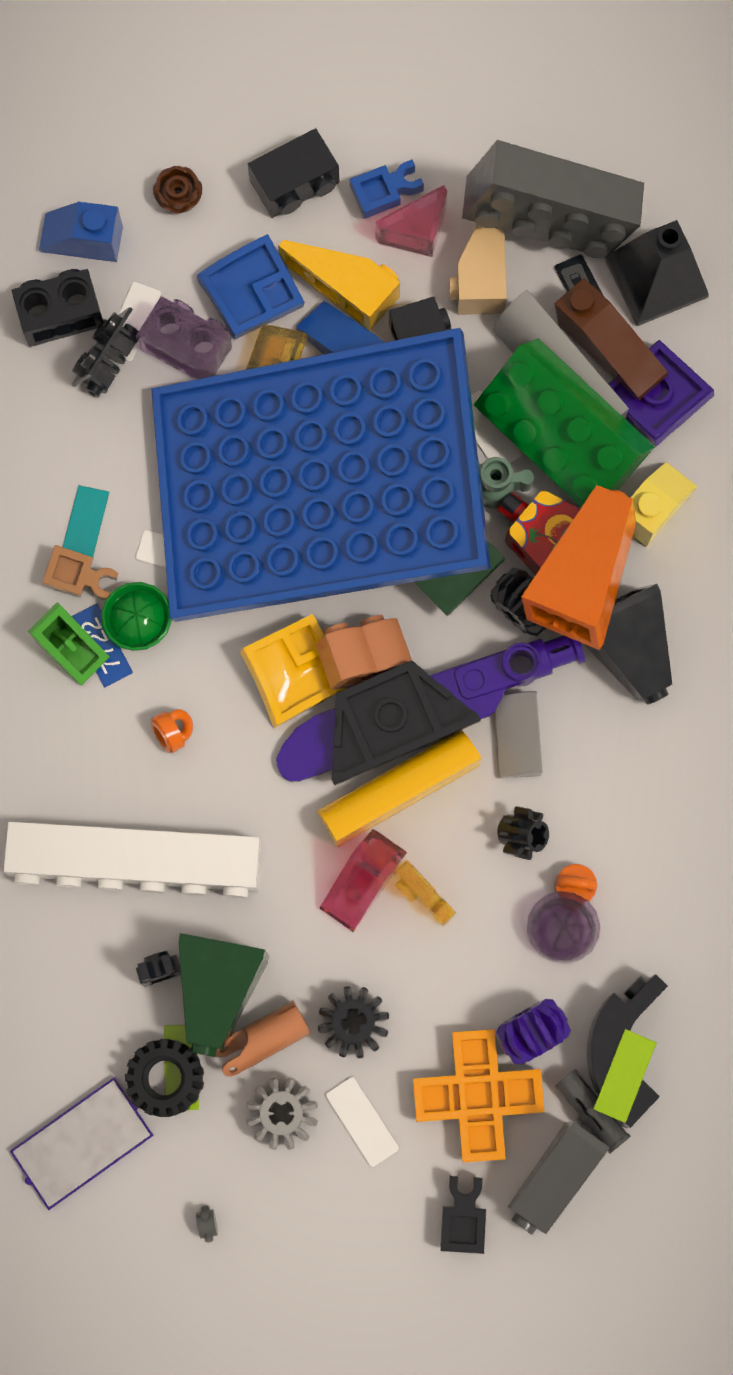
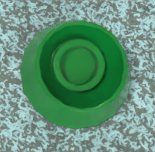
[101,582,172,651]

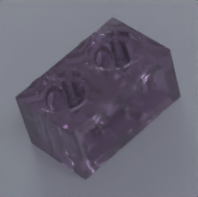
[137,296,232,380]

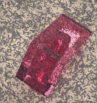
[319,829,407,932]

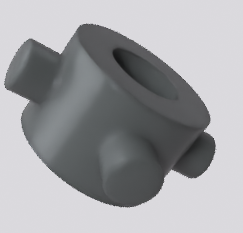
[196,1206,218,1243]

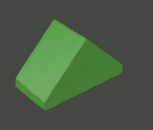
[28,602,110,686]

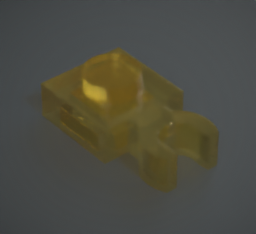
[394,859,456,926]

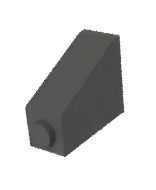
[508,1121,610,1235]

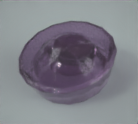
[527,891,600,964]

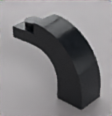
[587,974,668,1128]

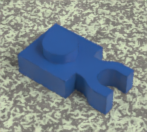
[350,159,424,219]

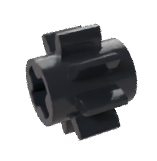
[497,806,549,860]

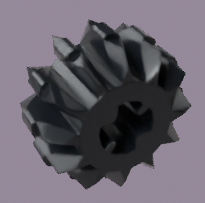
[490,568,547,637]
[318,986,389,1059]

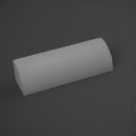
[493,290,629,418]

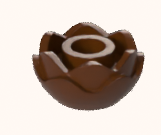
[153,166,202,214]

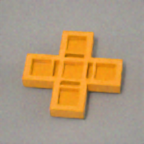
[413,1029,545,1163]

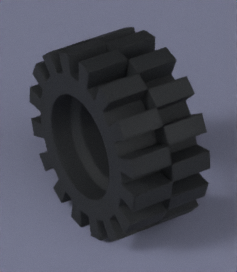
[125,1039,204,1117]

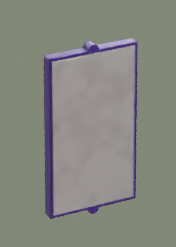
[10,1077,154,1210]

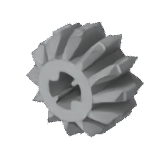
[246,1077,318,1150]

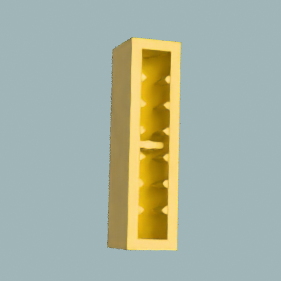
[317,730,482,848]

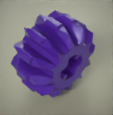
[496,999,571,1064]

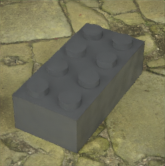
[462,140,644,258]

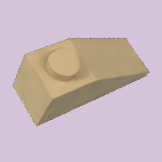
[449,225,507,315]

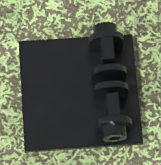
[71,307,139,398]

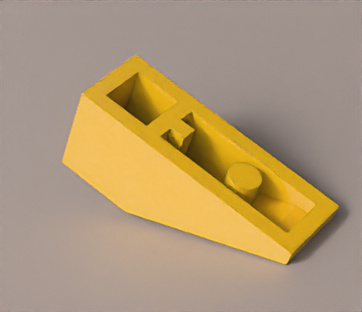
[278,240,400,331]

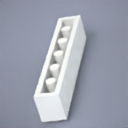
[3,822,261,898]

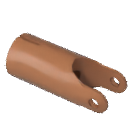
[216,1000,312,1077]

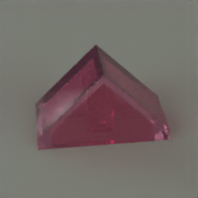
[375,185,448,257]

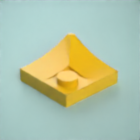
[240,614,349,728]

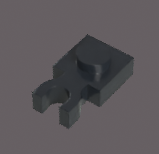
[136,951,181,987]
[440,1176,486,1254]

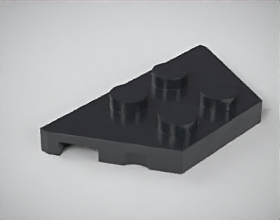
[331,660,481,786]

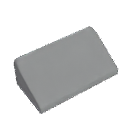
[495,691,542,779]

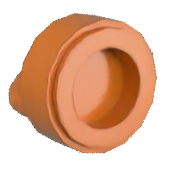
[150,709,193,754]
[555,864,597,907]

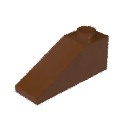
[554,278,668,401]

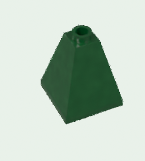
[178,933,269,1057]

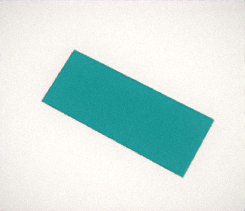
[63,485,109,557]

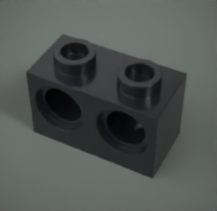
[11,269,103,347]

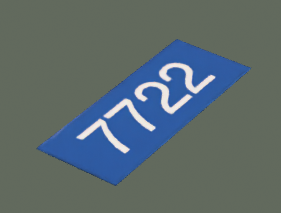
[72,604,133,688]

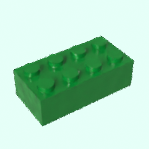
[473,338,655,507]

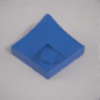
[197,234,305,340]

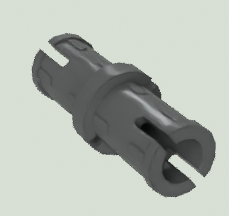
[555,1069,631,1154]

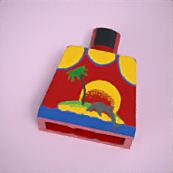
[497,490,580,576]

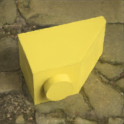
[630,462,697,547]

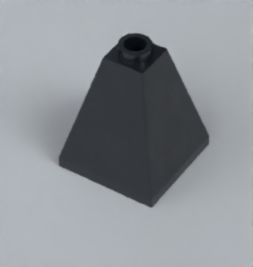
[605,220,709,326]
[584,584,673,705]

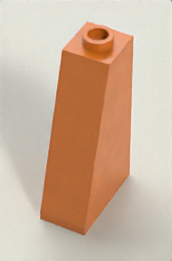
[521,485,636,650]

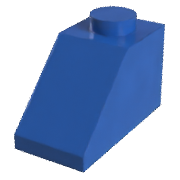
[39,201,123,262]

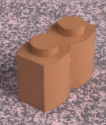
[315,615,412,690]

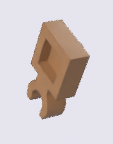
[42,545,118,600]

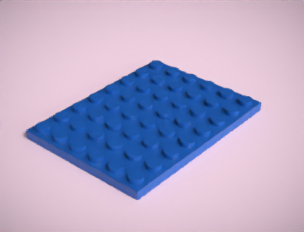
[151,328,491,622]

